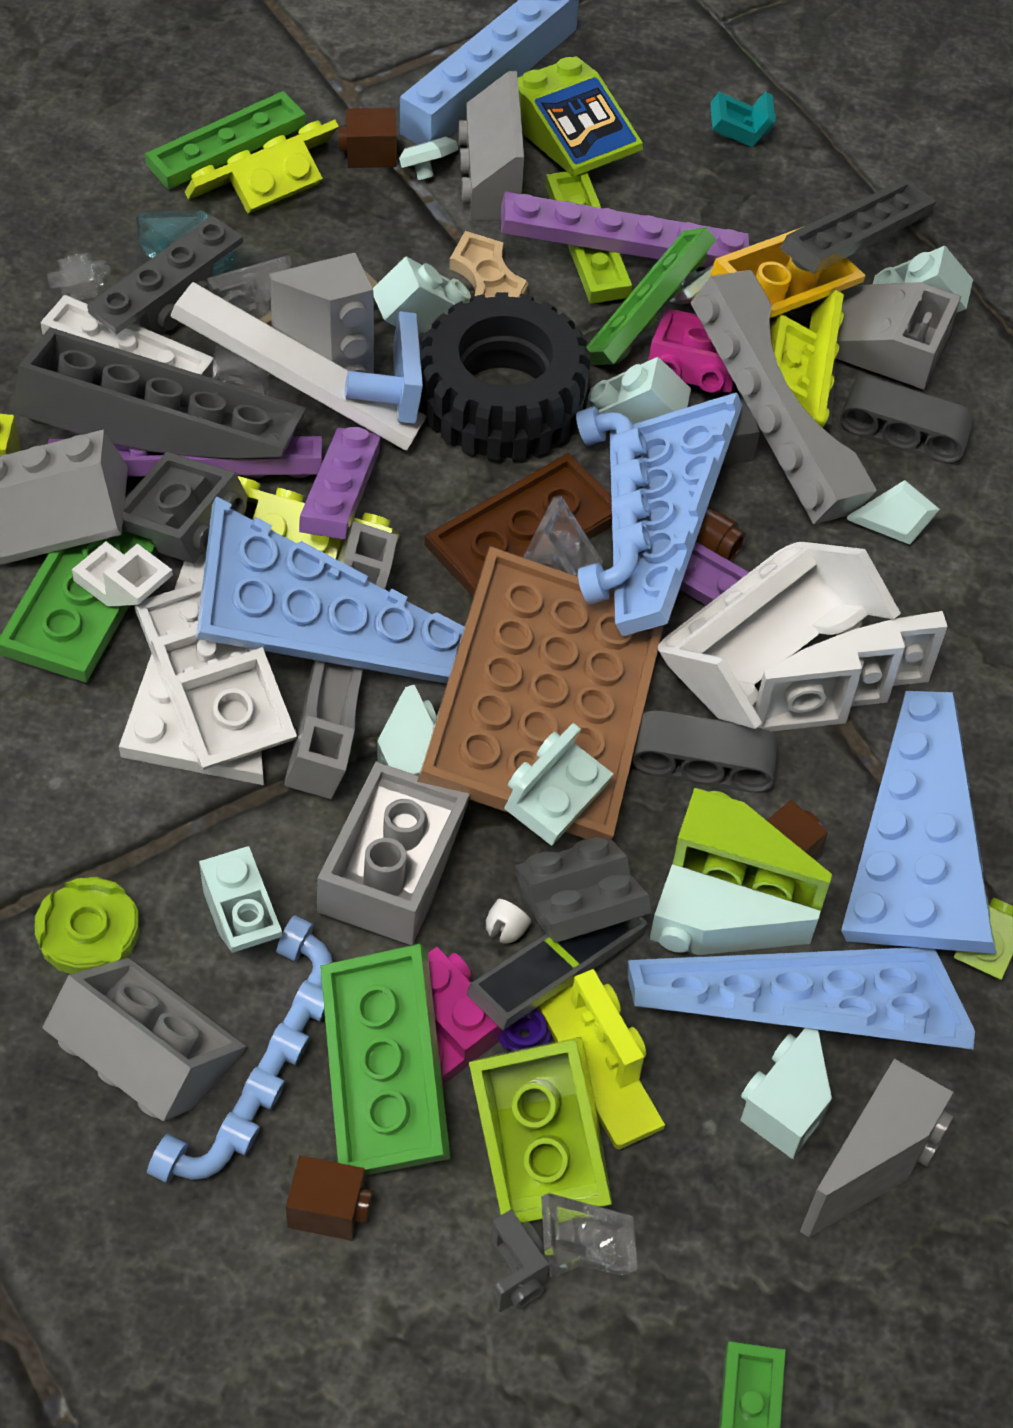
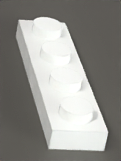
[41,295,215,377]

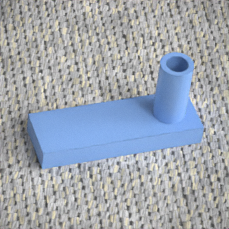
[345,311,423,424]

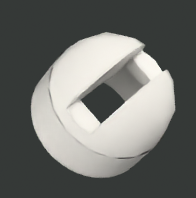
[486,899,531,944]

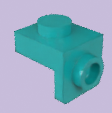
[710,92,776,148]

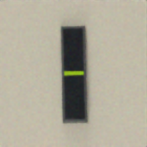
[466,916,649,1030]

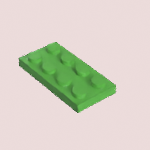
[0,530,159,683]
[320,944,450,1176]

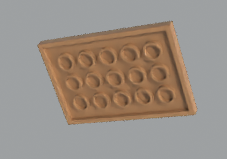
[417,546,664,839]

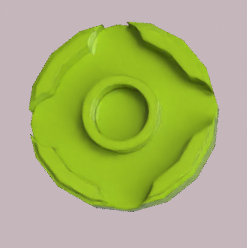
[35,877,140,974]

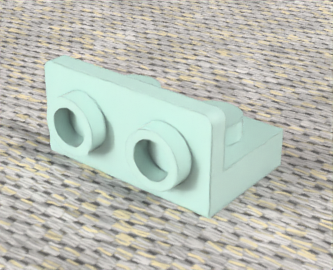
[504,723,614,846]

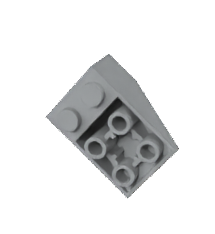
[826,282,961,389]

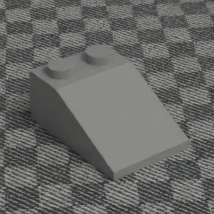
[317,762,470,946]
[800,1059,954,1238]

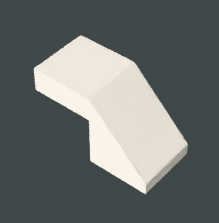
[72,542,173,607]

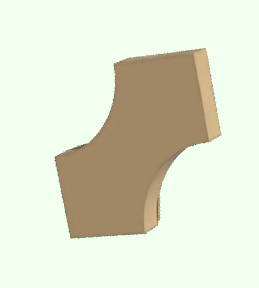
[449,231,529,298]

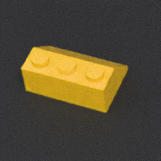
[709,227,866,318]

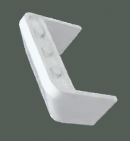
[658,542,901,729]

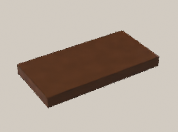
[424,453,612,597]

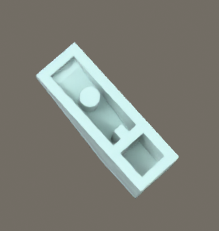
[650,864,821,955]

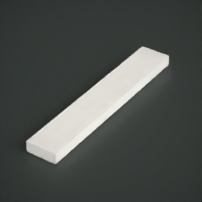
[170,282,427,451]

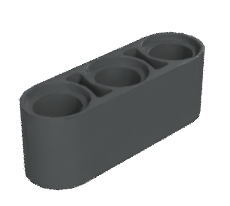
[840,377,975,463]
[632,710,779,793]

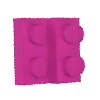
[648,308,735,393]
[428,947,503,1085]

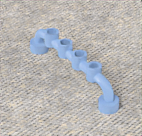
[576,406,651,605]
[147,915,333,1184]

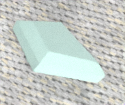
[399,137,459,180]
[670,266,713,304]
[847,480,940,544]

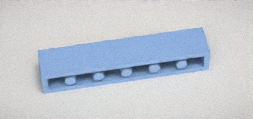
[400,0,579,145]

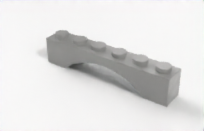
[691,270,877,524]
[284,521,398,799]

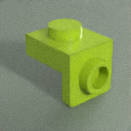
[954,897,1013,980]

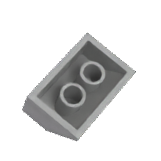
[458,71,524,220]
[269,252,374,374]
[0,429,128,565]
[42,958,247,1121]

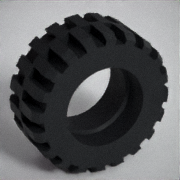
[420,292,590,461]

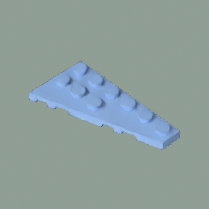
[610,392,743,636]
[196,496,464,684]
[841,691,997,954]
[627,947,975,1049]

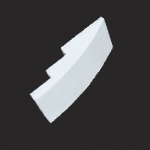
[135,581,297,771]
[755,611,948,732]

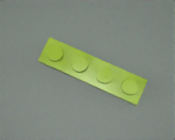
[545,171,632,304]

